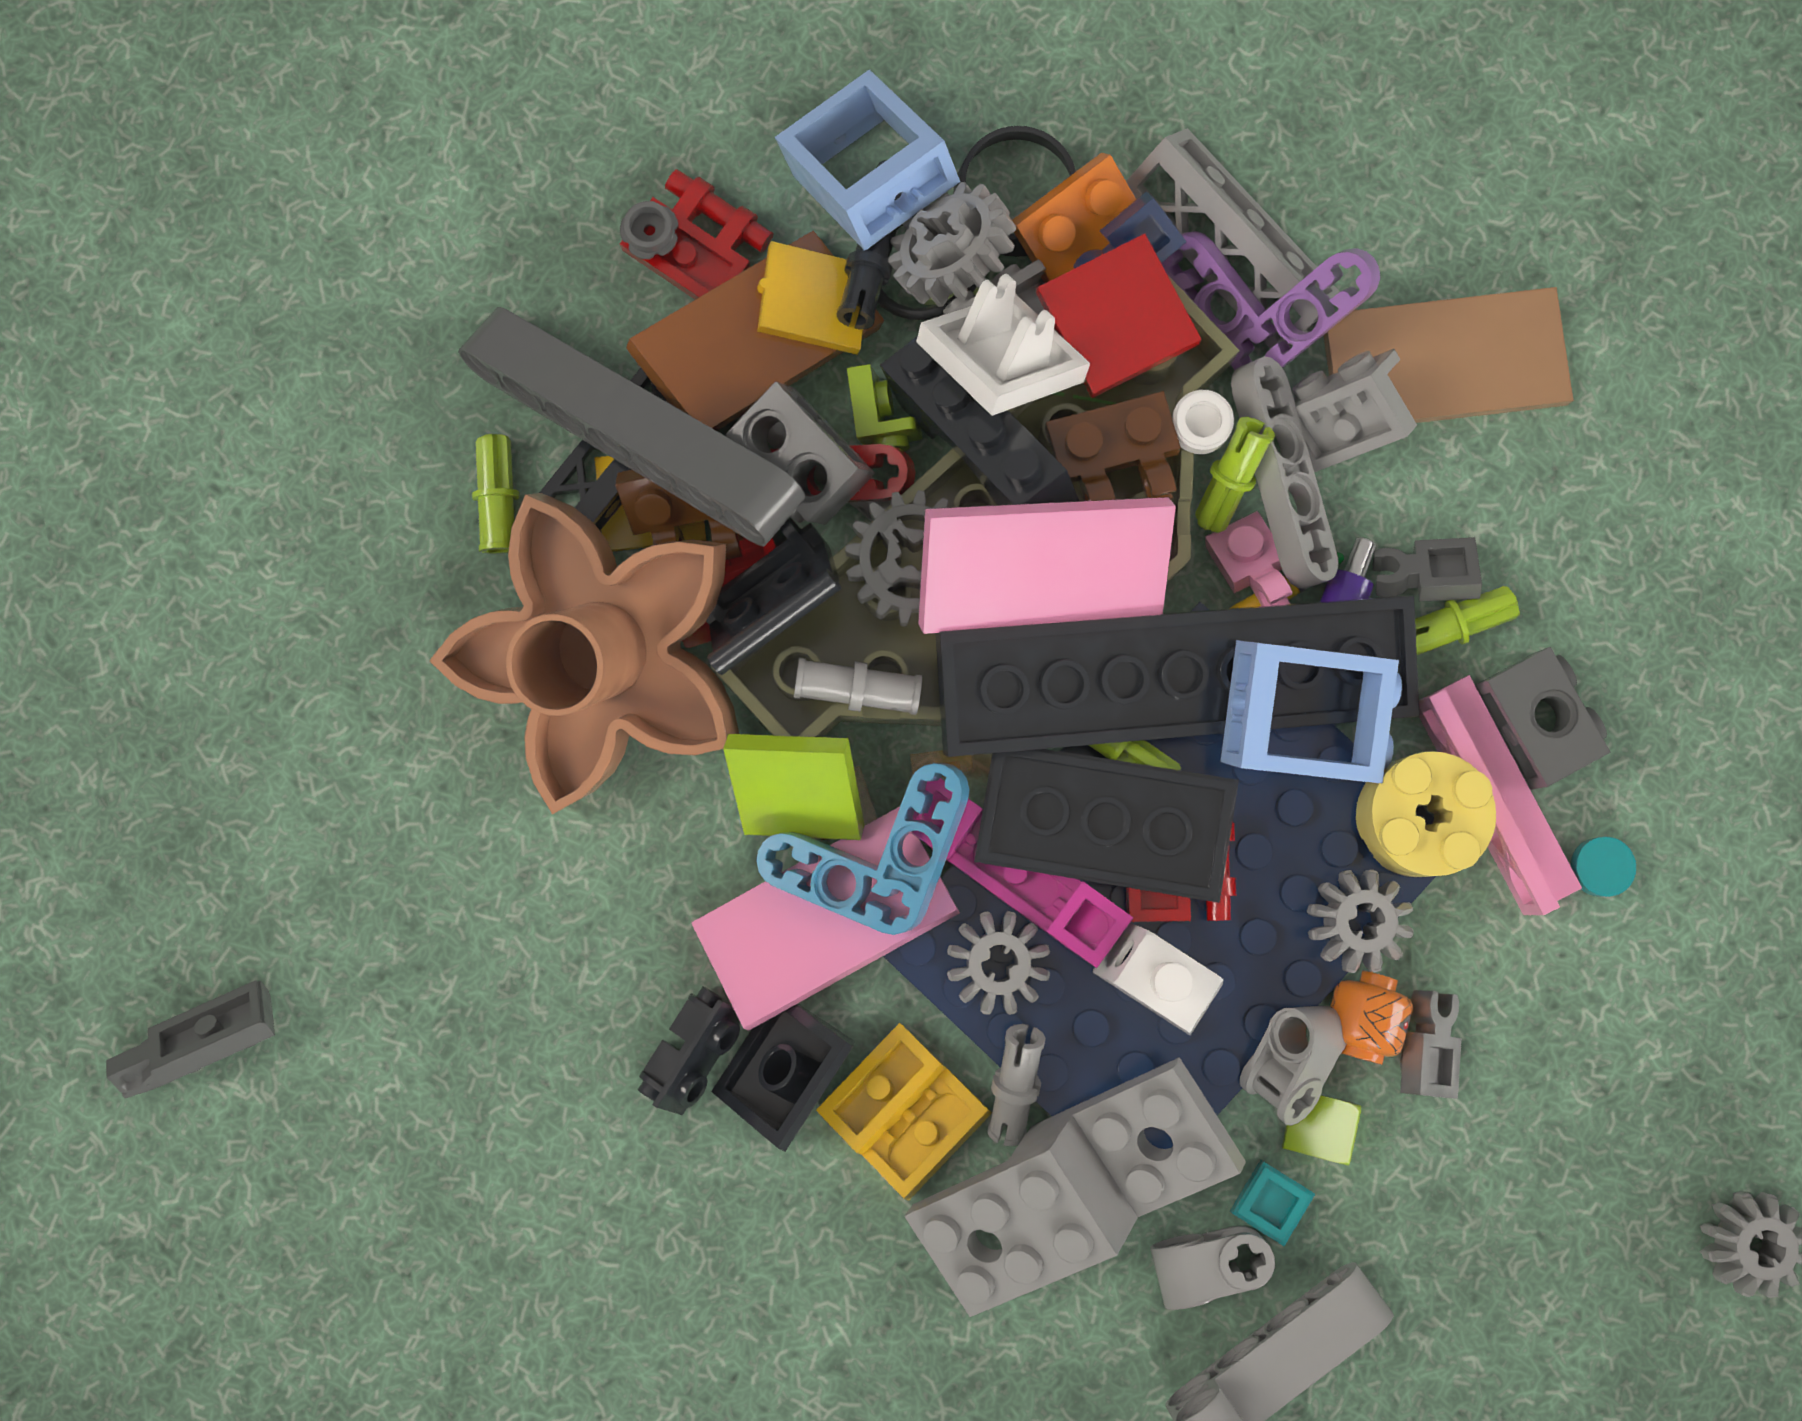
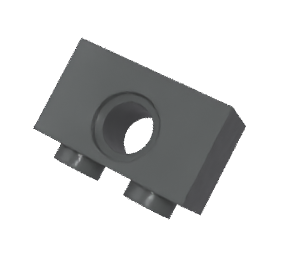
[1475,647,1611,790]

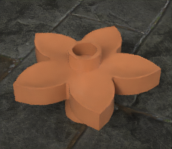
[430,493,739,814]

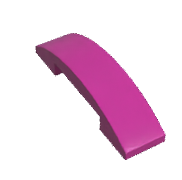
[911,778,1133,968]

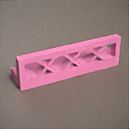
[1419,675,1582,915]

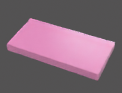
[918,497,1176,634]
[691,807,960,1031]

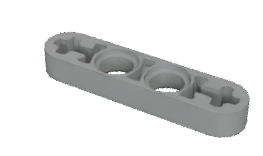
[1231,356,1338,589]

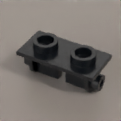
[638,986,741,1115]

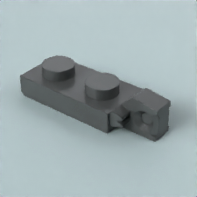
[106,980,275,1099]

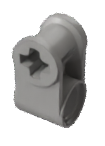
[1240,1006,1346,1126]
[1150,1225,1275,1310]

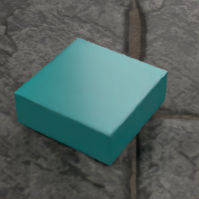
[1230,1159,1315,1246]

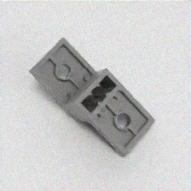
[904,1057,1246,1317]

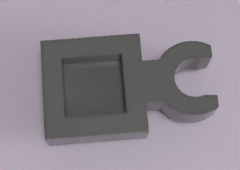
[1372,537,1482,602]

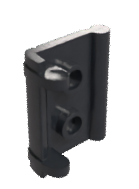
[706,516,842,675]

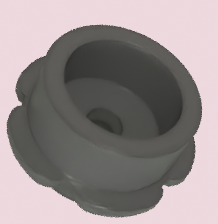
[620,201,678,259]

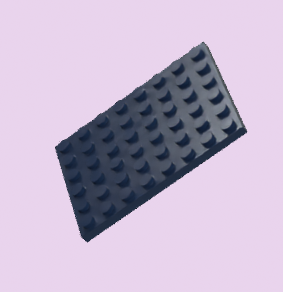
[883,602,1436,1149]

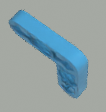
[756,763,970,935]

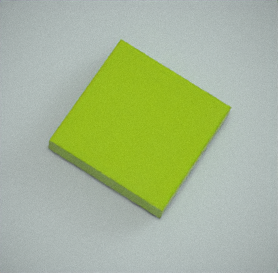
[723,734,865,840]

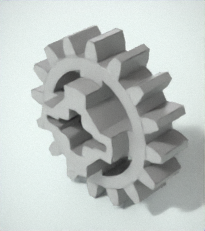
[888,182,1016,307]

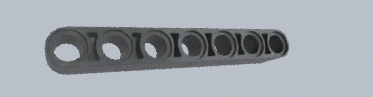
[458,307,805,546]

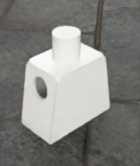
[1092,923,1223,1036]

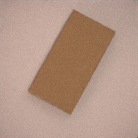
[1323,287,1574,423]

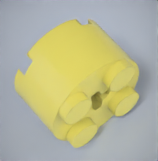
[1356,752,1496,877]

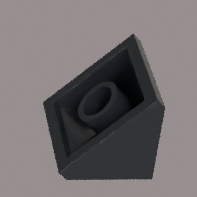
[711,1004,855,1152]

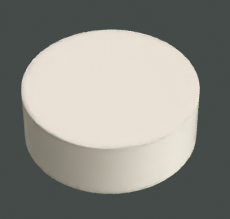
[1171,390,1234,454]

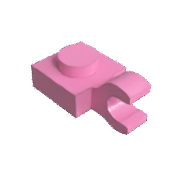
[1205,511,1292,606]

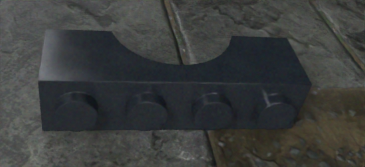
[880,336,1080,506]

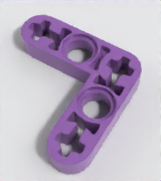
[1161,231,1380,370]

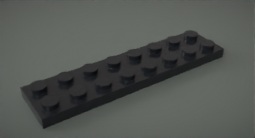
[935,596,1420,757]

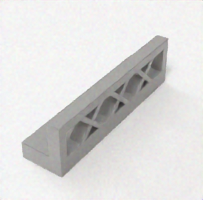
[1126,128,1340,349]

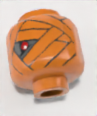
[1331,971,1413,1065]

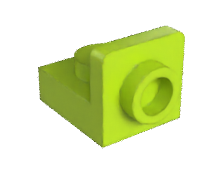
[847,364,922,451]

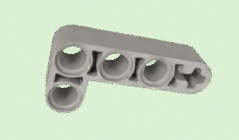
[1166,1262,1394,1421]

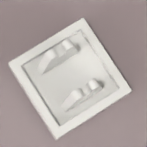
[916,274,1090,416]

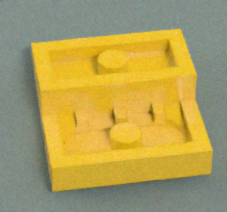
[816,1023,992,1201]

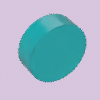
[1570,837,1636,897]

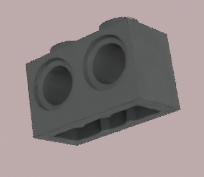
[726,381,875,525]

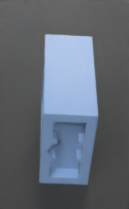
[775,70,960,251]
[1221,640,1402,784]

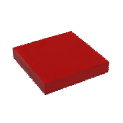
[1036,234,1202,399]

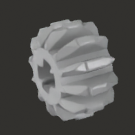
[1307,870,1414,973]
[947,911,1050,1015]
[1699,1191,1802,1298]

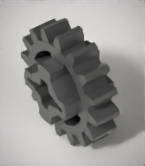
[845,490,949,627]

